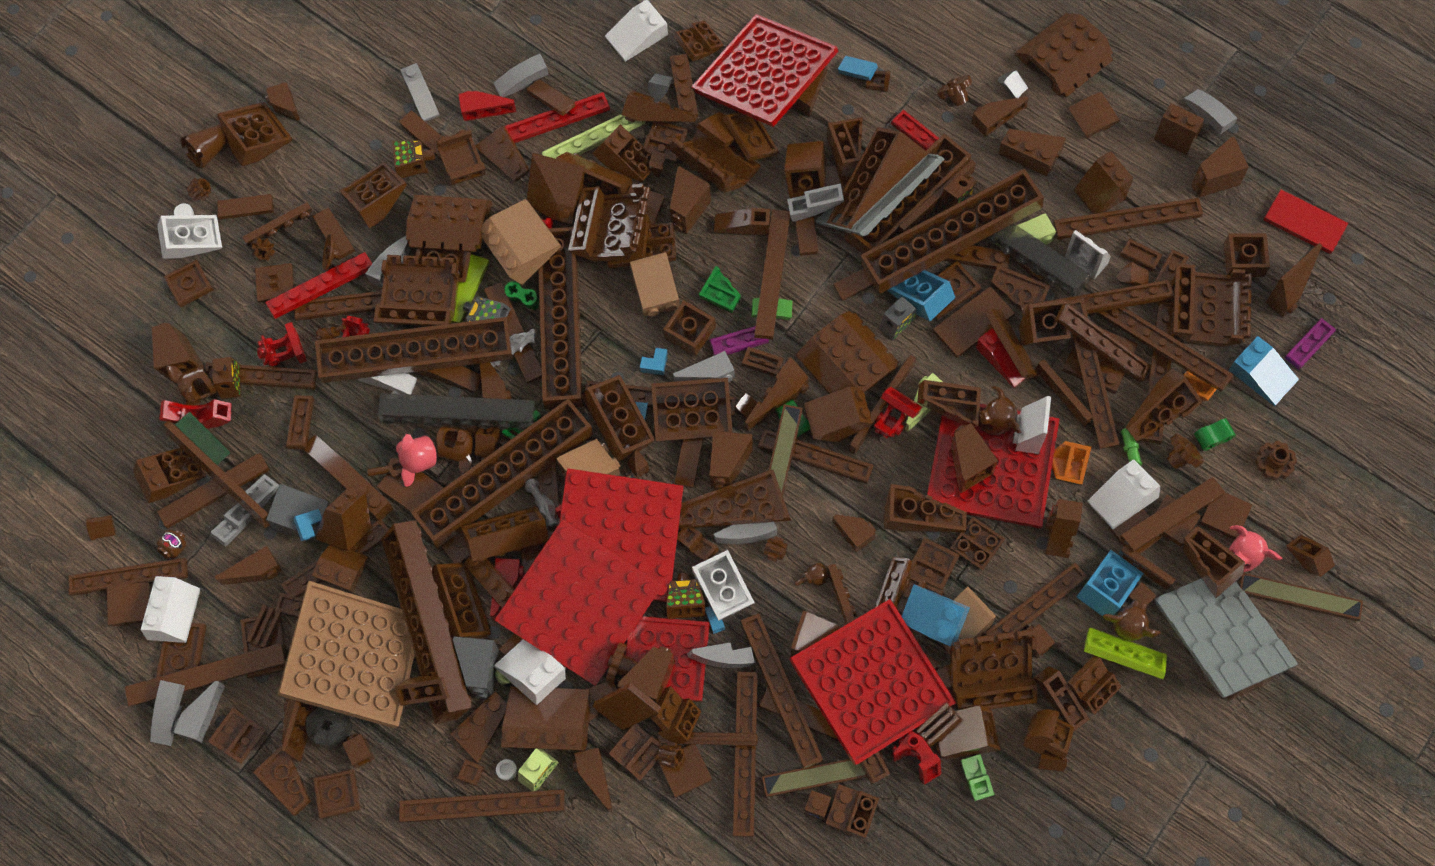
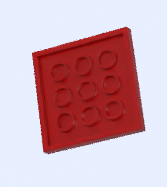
[623,616,710,702]

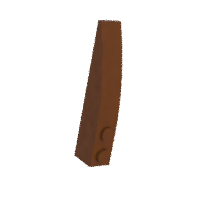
[414,366,481,393]
[303,435,393,521]

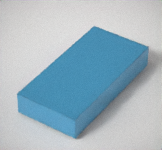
[838,56,878,81]

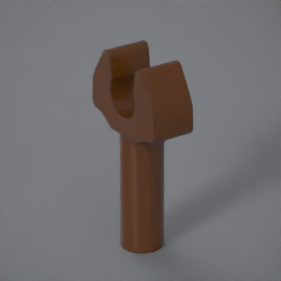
[367,458,402,479]

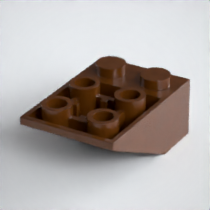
[592,124,652,182]
[133,448,206,503]

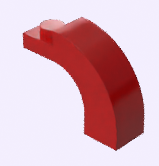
[160,399,232,429]

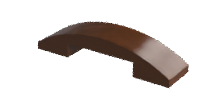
[675,438,704,488]

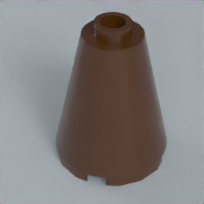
[180,124,228,169]

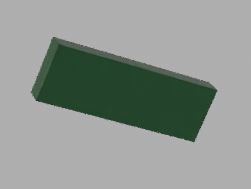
[175,412,230,465]

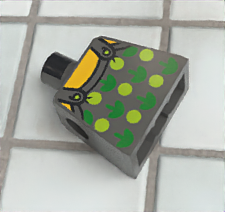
[463,297,511,322]
[879,297,917,341]

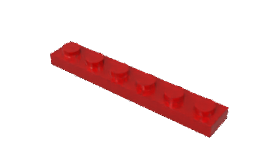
[504,92,610,143]
[265,252,372,319]

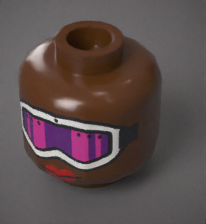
[156,530,187,559]

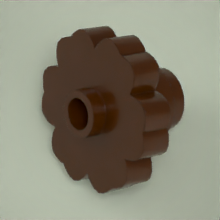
[937,75,972,106]
[1167,433,1204,469]
[1255,441,1297,481]
[606,643,638,684]

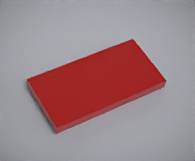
[1264,189,1348,254]

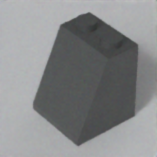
[266,484,330,543]
[453,637,499,699]

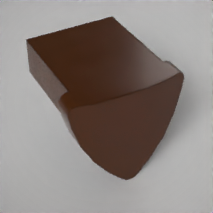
[866,70,891,92]
[1116,262,1149,286]
[86,515,116,540]
[1038,752,1067,772]

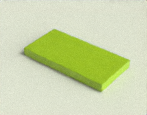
[451,254,490,323]
[1084,628,1167,679]

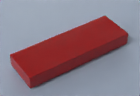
[891,109,939,151]

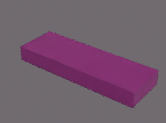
[1284,318,1336,370]
[709,326,769,356]

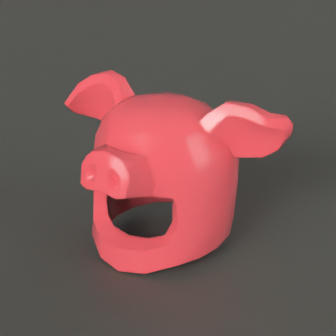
[396,434,437,487]
[1229,525,1282,572]

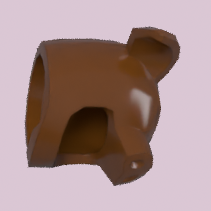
[166,365,217,406]
[979,386,1022,435]
[437,421,478,474]
[1102,599,1161,641]

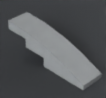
[210,474,279,547]

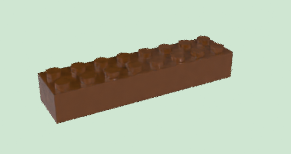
[845,134,972,254]

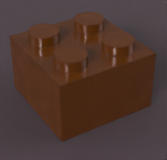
[1224,233,1270,277]
[663,300,716,357]

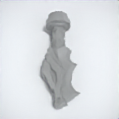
[490,329,536,367]
[525,478,558,527]

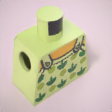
[518,748,559,792]

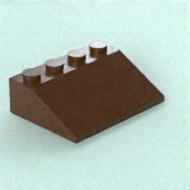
[651,378,732,441]
[501,687,590,751]

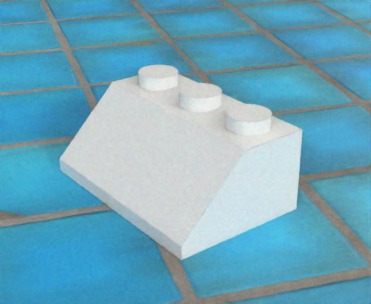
[141,576,200,643]

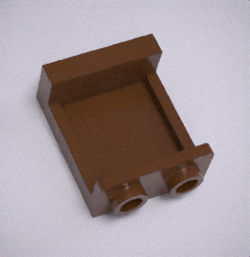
[436,130,486,186]

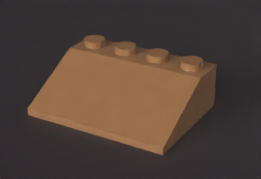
[481,199,561,285]

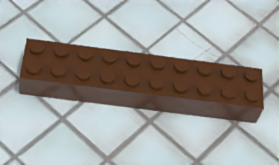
[860,169,1044,294]
[539,227,583,409]
[315,317,513,383]
[411,399,593,548]
[381,520,471,725]

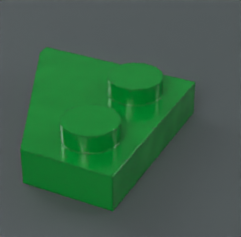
[699,266,741,313]

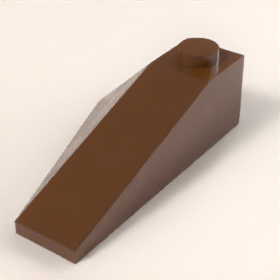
[621,90,698,122]
[745,357,809,431]
[1125,369,1203,441]
[884,484,967,532]

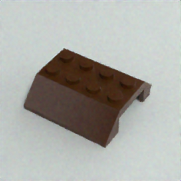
[1014,13,1113,97]
[669,129,761,192]
[568,184,650,261]
[406,195,492,252]
[374,255,459,326]
[1173,263,1252,347]
[795,311,899,394]
[950,630,1037,711]

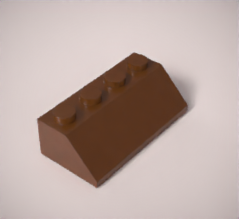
[556,152,632,195]
[582,375,655,462]
[460,506,549,562]
[432,563,491,646]

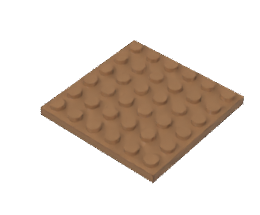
[278,581,415,729]

